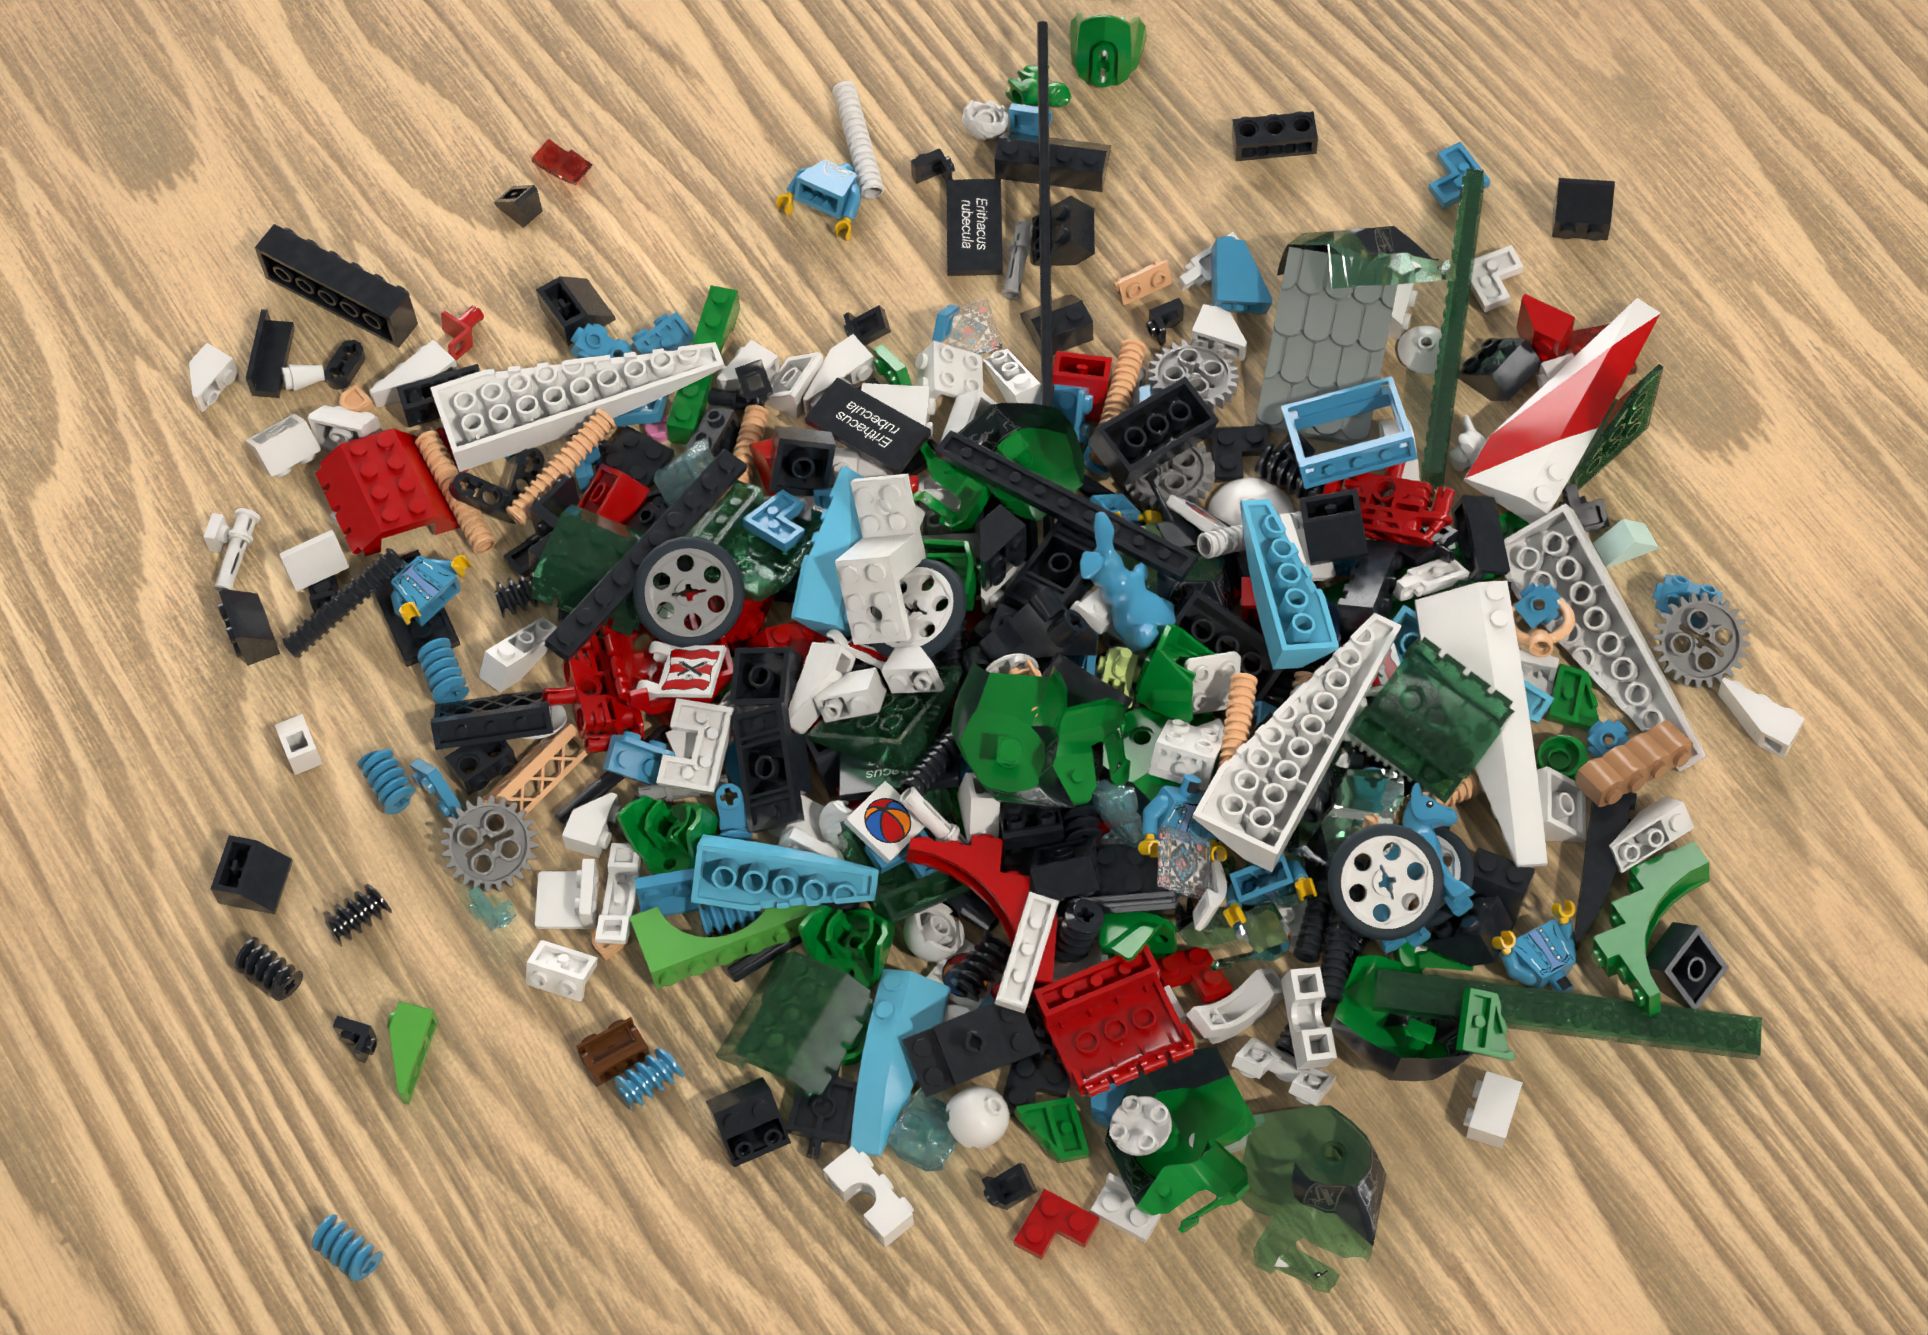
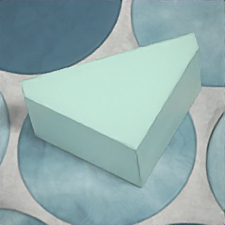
[1593,519,1658,569]

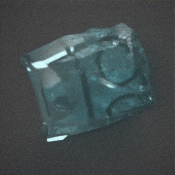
[654,439,715,506]
[1091,780,1144,847]
[887,1088,958,1172]

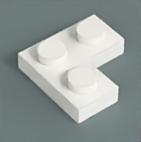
[1460,245,1524,312]

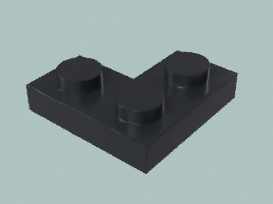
[1211,425,1269,483]
[1003,1056,1071,1118]

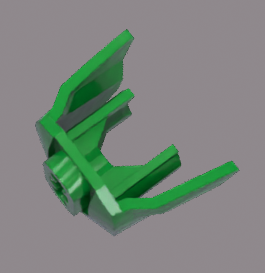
[1069,13,1147,88]
[916,537,981,614]
[1135,625,1215,723]
[617,796,719,875]
[798,905,896,993]
[1099,912,1177,961]

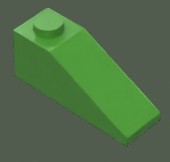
[387,1002,438,1105]

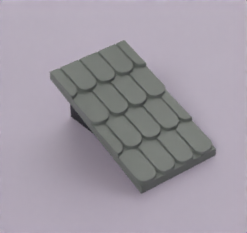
[1255,247,1401,446]

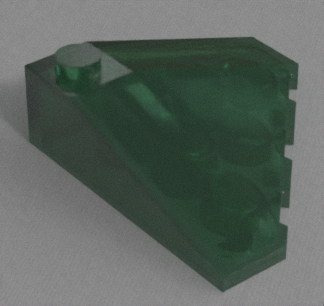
[1570,364,1664,491]
[807,665,963,771]

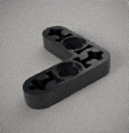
[449,447,544,524]

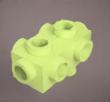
[1096,646,1141,711]

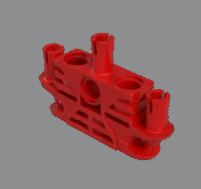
[1317,462,1456,547]
[542,634,645,754]

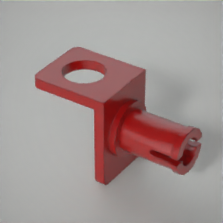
[441,305,484,361]

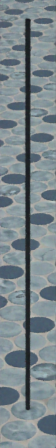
[1037,21,1056,845]

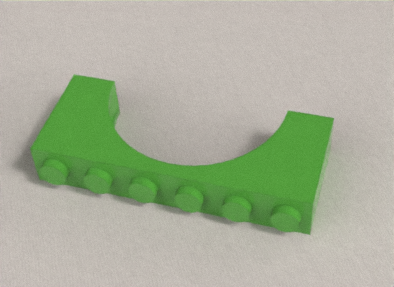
[630,904,822,989]

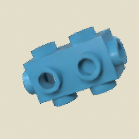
[569,323,632,359]
[1652,574,1723,628]

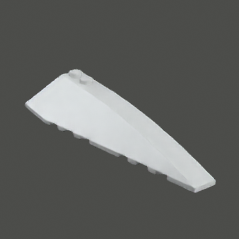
[430,342,725,472]
[1414,581,1548,867]
[1192,613,1401,872]

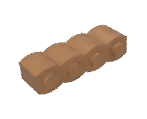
[1575,720,1693,807]

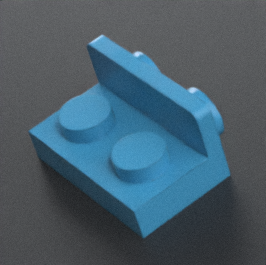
[631,311,695,355]
[602,731,675,785]
[634,868,701,917]

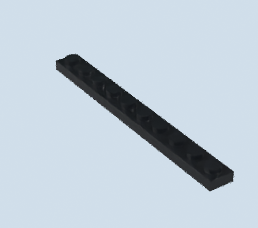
[935,430,1197,583]
[544,449,747,663]

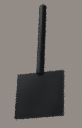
[1146,476,1198,548]

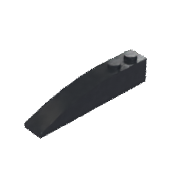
[1574,791,1637,952]

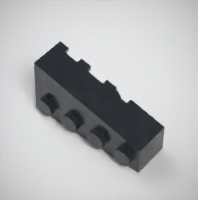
[1338,540,1403,645]

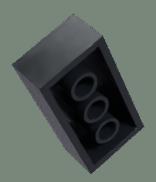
[1088,376,1219,488]

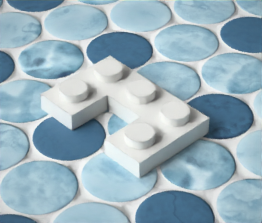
[656,698,736,796]
[1231,1037,1337,1106]

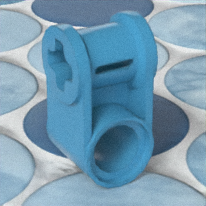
[716,783,753,837]

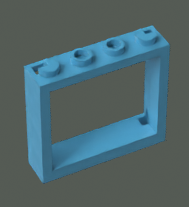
[1281,376,1418,489]

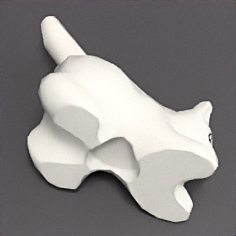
[1450,415,1486,472]

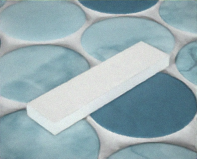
[995,892,1059,1013]

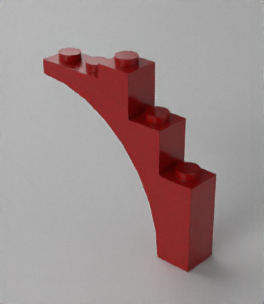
[906,834,1058,992]

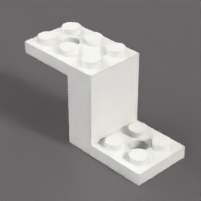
[835,474,926,645]

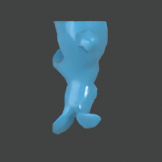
[1080,512,1176,652]

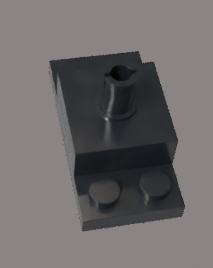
[1003,520,1097,610]
[732,702,814,833]
[902,1003,1041,1098]

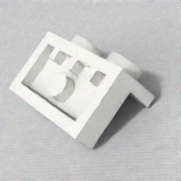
[526,940,598,1002]
[1090,1173,1163,1244]

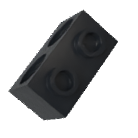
[444,740,517,796]

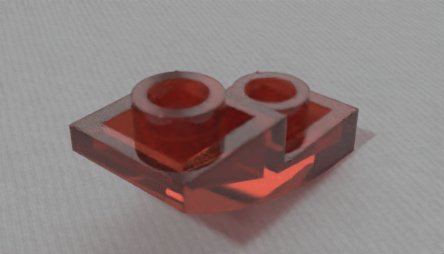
[532,139,593,185]

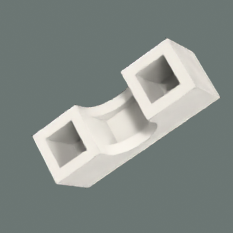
[1281,967,1337,1070]
[823,1146,914,1248]

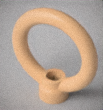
[1512,599,1575,657]

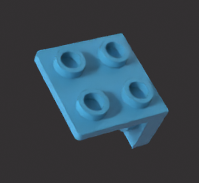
[1053,384,1093,446]

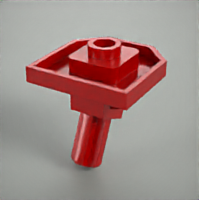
[710,576,775,652]

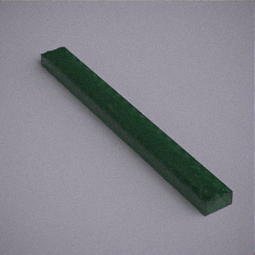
[1421,169,1484,490]
[1372,968,1762,1060]

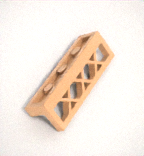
[482,723,588,826]

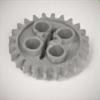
[1147,339,1239,413]
[1125,444,1215,515]
[1652,593,1750,688]
[440,795,539,893]

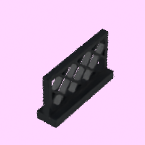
[430,689,554,750]

